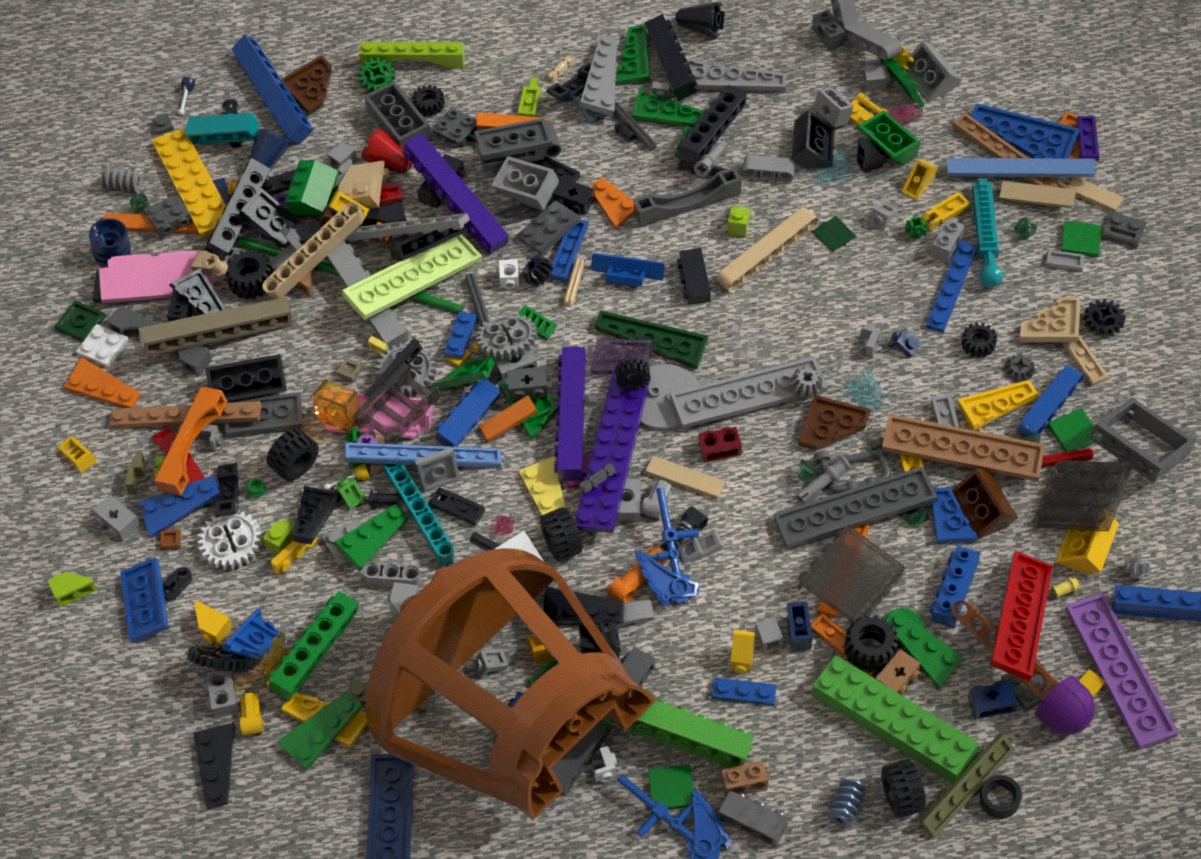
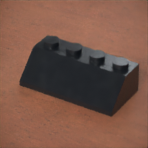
[205,354,287,402]

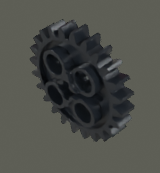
[187,645,255,671]

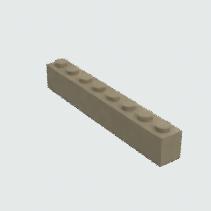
[138,297,292,357]

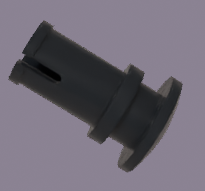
[368,489,398,509]

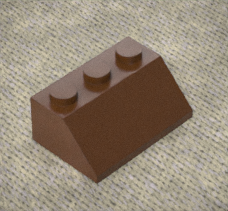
[952,468,1018,539]

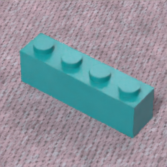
[184,112,259,144]

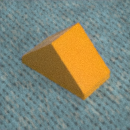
[527,635,554,665]

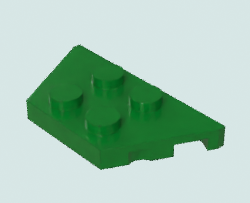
[432,356,495,390]
[498,381,557,440]

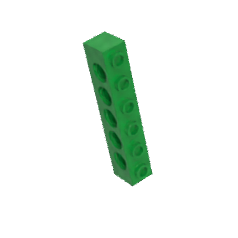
[268,591,359,702]

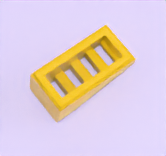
[57,436,96,473]

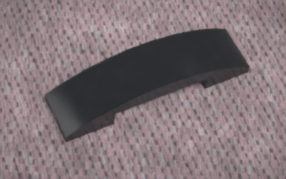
[546,62,591,101]
[215,462,239,517]

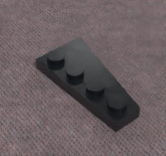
[292,486,341,545]
[543,586,625,625]
[193,722,235,810]

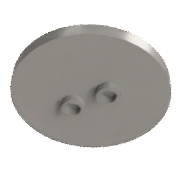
[640,364,700,431]

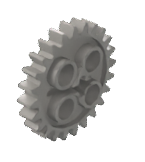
[476,312,537,361]
[375,342,437,397]

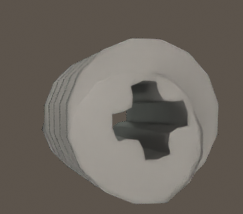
[101,166,141,193]

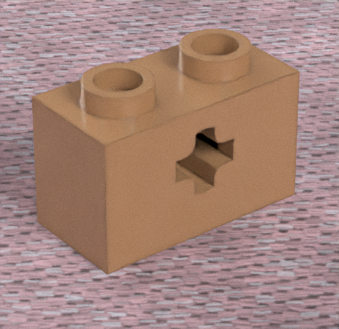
[876,649,921,696]

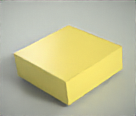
[368,336,389,354]

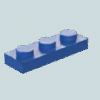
[444,312,477,360]
[712,677,776,706]

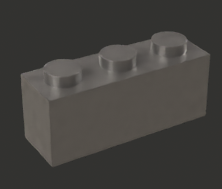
[718,790,788,847]

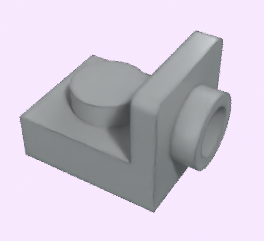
[868,202,898,231]
[861,326,881,358]
[474,649,509,679]

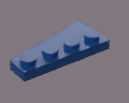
[139,475,221,538]

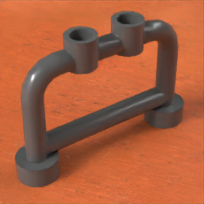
[813,438,891,493]

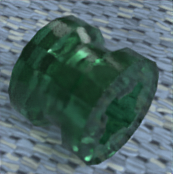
[130,194,150,214]
[1014,217,1037,240]

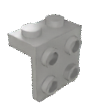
[270,226,302,271]

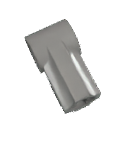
[641,479,671,520]

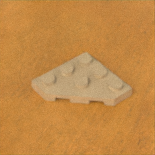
[1020,297,1081,342]

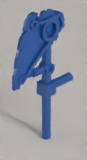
[635,487,699,607]
[617,774,731,859]

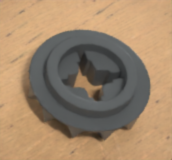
[1004,354,1035,381]

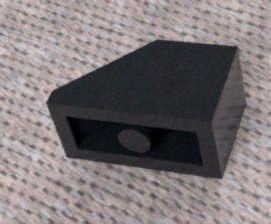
[856,137,886,173]

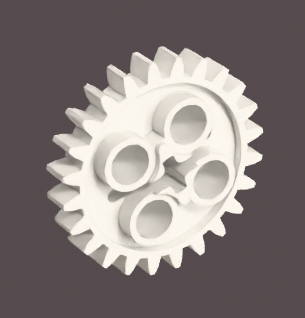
[197,511,263,570]

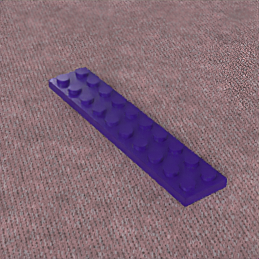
[575,371,651,533]

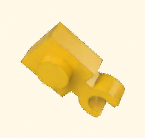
[893,45,914,70]

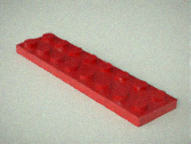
[990,550,1053,681]

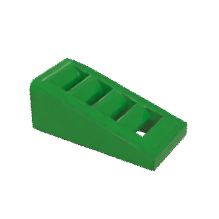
[519,305,557,340]

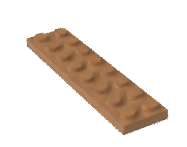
[882,414,1045,482]

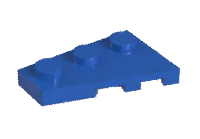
[931,487,978,544]

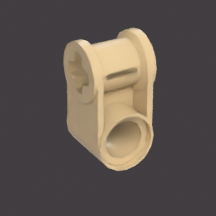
[190,251,228,277]

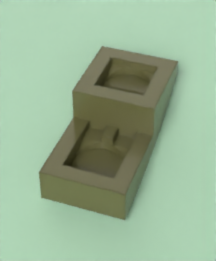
[125,451,146,494]

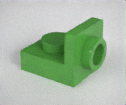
[334,477,367,509]

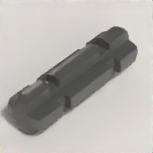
[580,463,615,493]

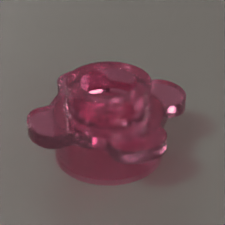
[494,514,515,533]

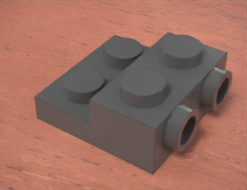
[144,195,192,237]

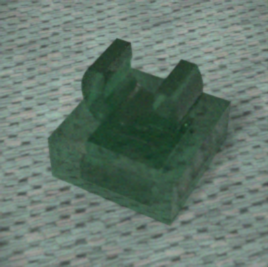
[798,459,821,484]

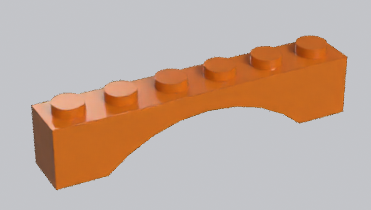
[154,387,227,496]

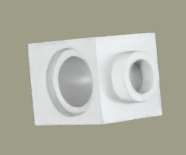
[499,259,519,289]

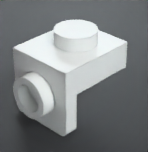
[594,746,617,782]

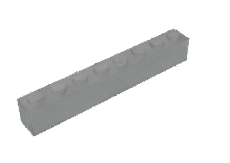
[326,237,409,350]

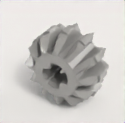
[790,365,823,399]

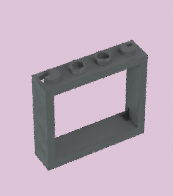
[1089,398,1196,483]

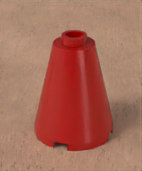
[361,129,413,173]

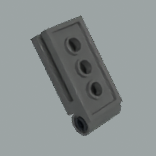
[474,118,562,171]

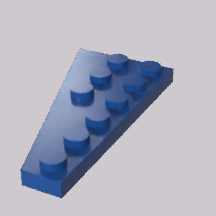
[971,103,1079,159]

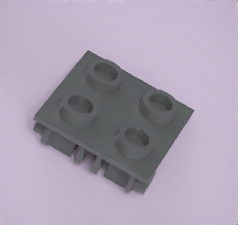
[431,107,476,147]

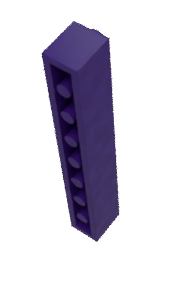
[403,133,509,255]
[554,347,586,481]

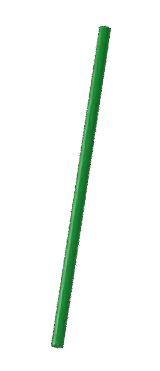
[234,237,464,313]

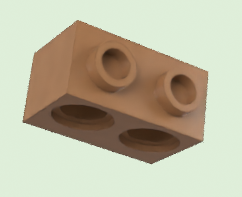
[721,761,768,797]

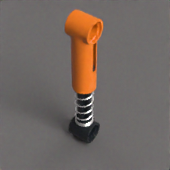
[607,506,708,604]

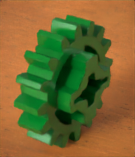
[358,57,396,93]

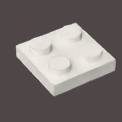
[76,324,129,368]

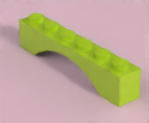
[359,42,465,68]

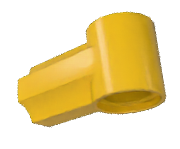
[240,693,264,736]

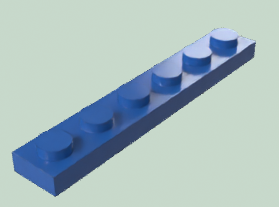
[926,240,978,333]

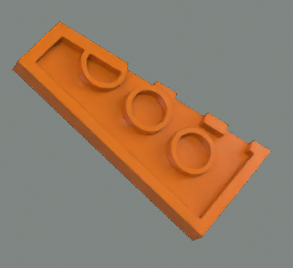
[64,357,141,408]

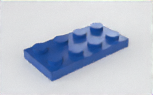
[120,557,169,643]

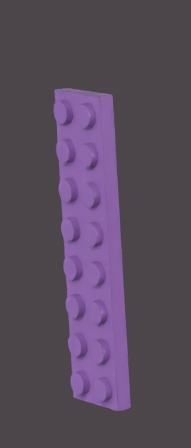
[1065,593,1179,749]

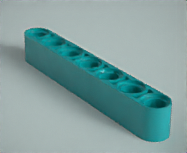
[383,464,455,566]

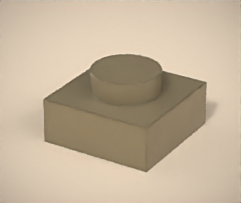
[336,358,363,383]

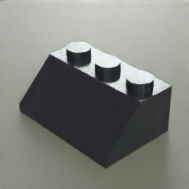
[791,110,835,168]

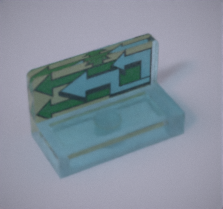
[847,367,884,410]

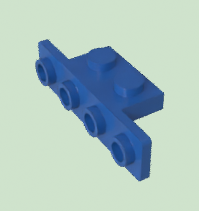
[591,253,665,287]

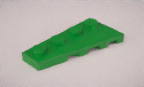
[886,608,963,689]
[277,691,364,770]

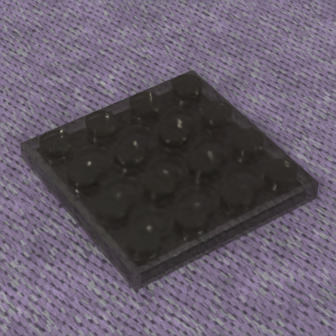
[1032,460,1132,532]

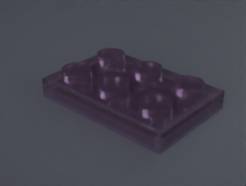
[590,339,653,375]

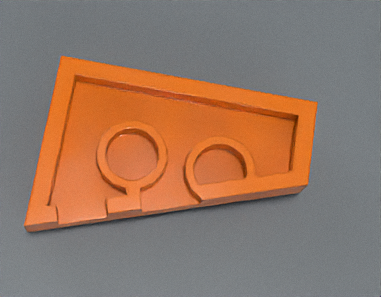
[590,177,634,230]

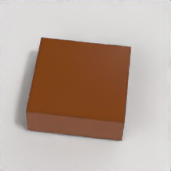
[160,529,181,550]

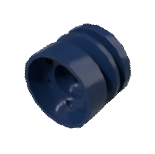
[89,218,131,267]

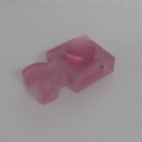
[889,103,923,125]

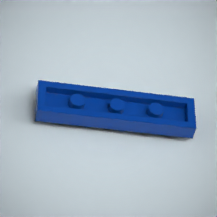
[549,220,589,282]

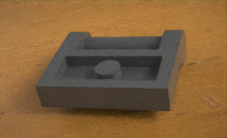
[1101,211,1147,249]

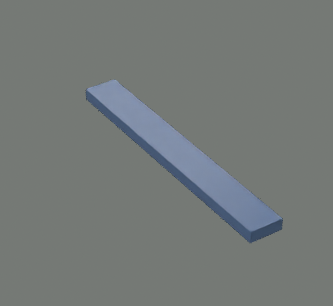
[947,158,1095,178]
[344,442,501,468]

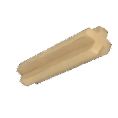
[563,259,585,306]

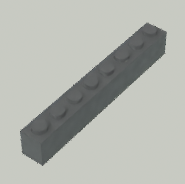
[552,647,656,796]

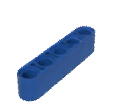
[1017,365,1084,441]

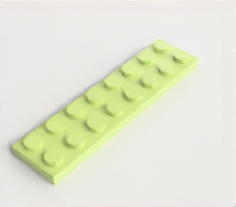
[342,234,482,320]

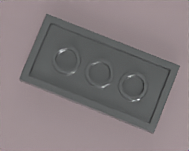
[225,392,303,437]

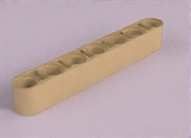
[263,202,365,300]
[716,207,819,292]

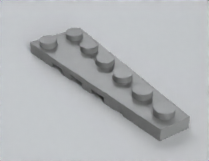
[579,35,617,116]
[685,59,786,91]

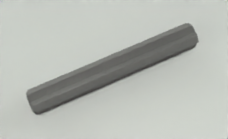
[614,102,657,151]
[465,273,489,327]

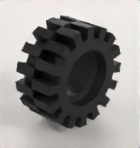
[412,84,445,117]
[961,322,997,358]
[615,357,651,391]

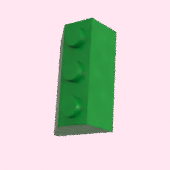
[857,111,921,164]
[285,160,339,216]

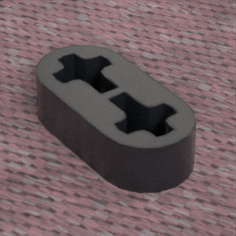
[163,567,193,601]

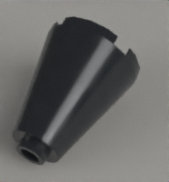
[675,2,725,37]

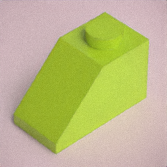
[728,205,752,237]
[263,518,295,555]
[47,572,97,607]

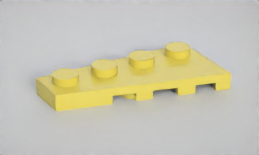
[519,456,565,515]

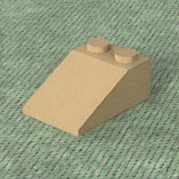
[338,161,384,209]

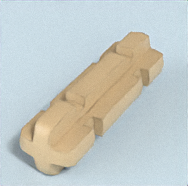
[547,55,574,82]

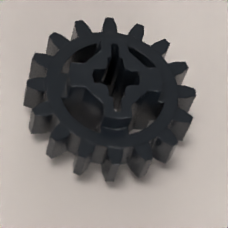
[1083,299,1126,337]

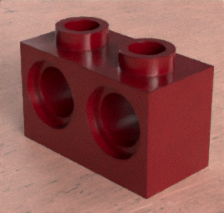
[698,427,742,462]

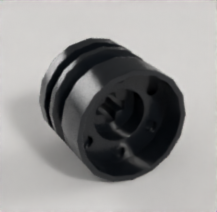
[578,621,621,659]

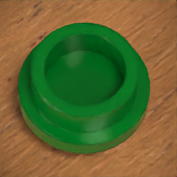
[247,478,266,498]

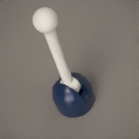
[178,77,195,116]

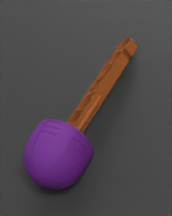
[952,600,1095,735]

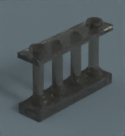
[353,362,440,444]

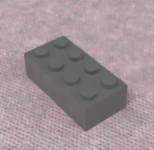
[364,81,432,150]

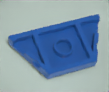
[222,608,284,662]

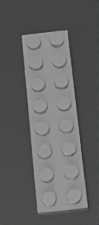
[670,356,828,429]

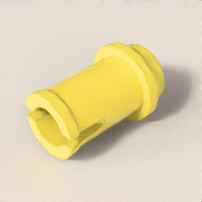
[1052,577,1080,598]

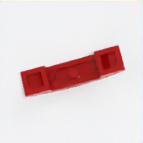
[151,427,205,484]

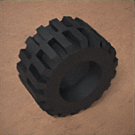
[225,249,273,299]
[266,428,319,481]
[540,507,583,562]
[844,615,898,672]
[881,759,926,818]

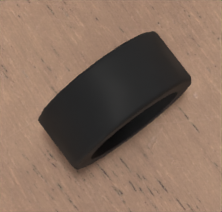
[980,775,1022,819]

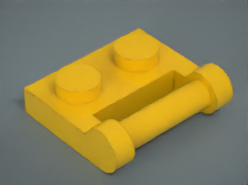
[849,93,889,126]

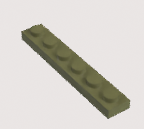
[919,733,1015,838]

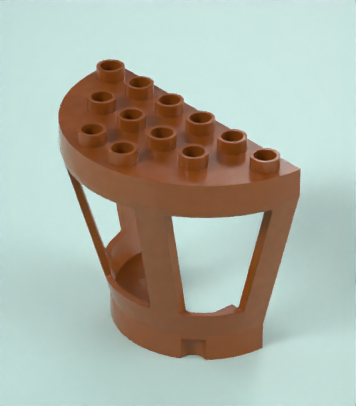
[366,548,656,821]

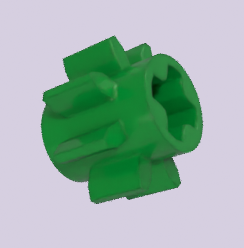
[905,216,928,239]

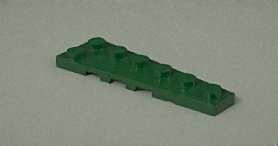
[595,310,708,369]

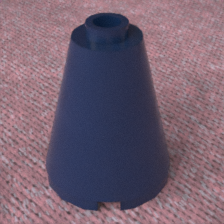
[250,128,289,170]

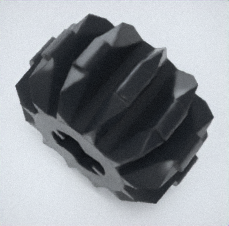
[522,255,553,287]

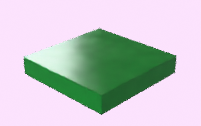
[1061,221,1102,257]
[1047,408,1102,452]
[648,765,694,810]

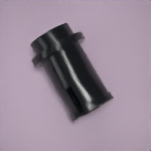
[614,121,636,143]

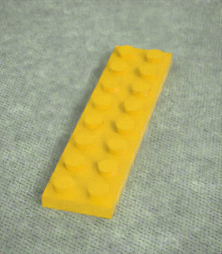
[151,128,235,238]

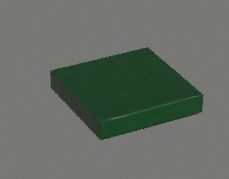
[54,300,106,342]

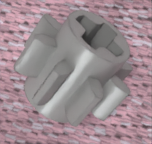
[1124,556,1150,579]

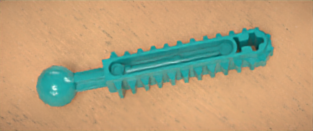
[972,178,1003,288]

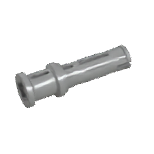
[694,142,726,177]
[797,455,853,503]

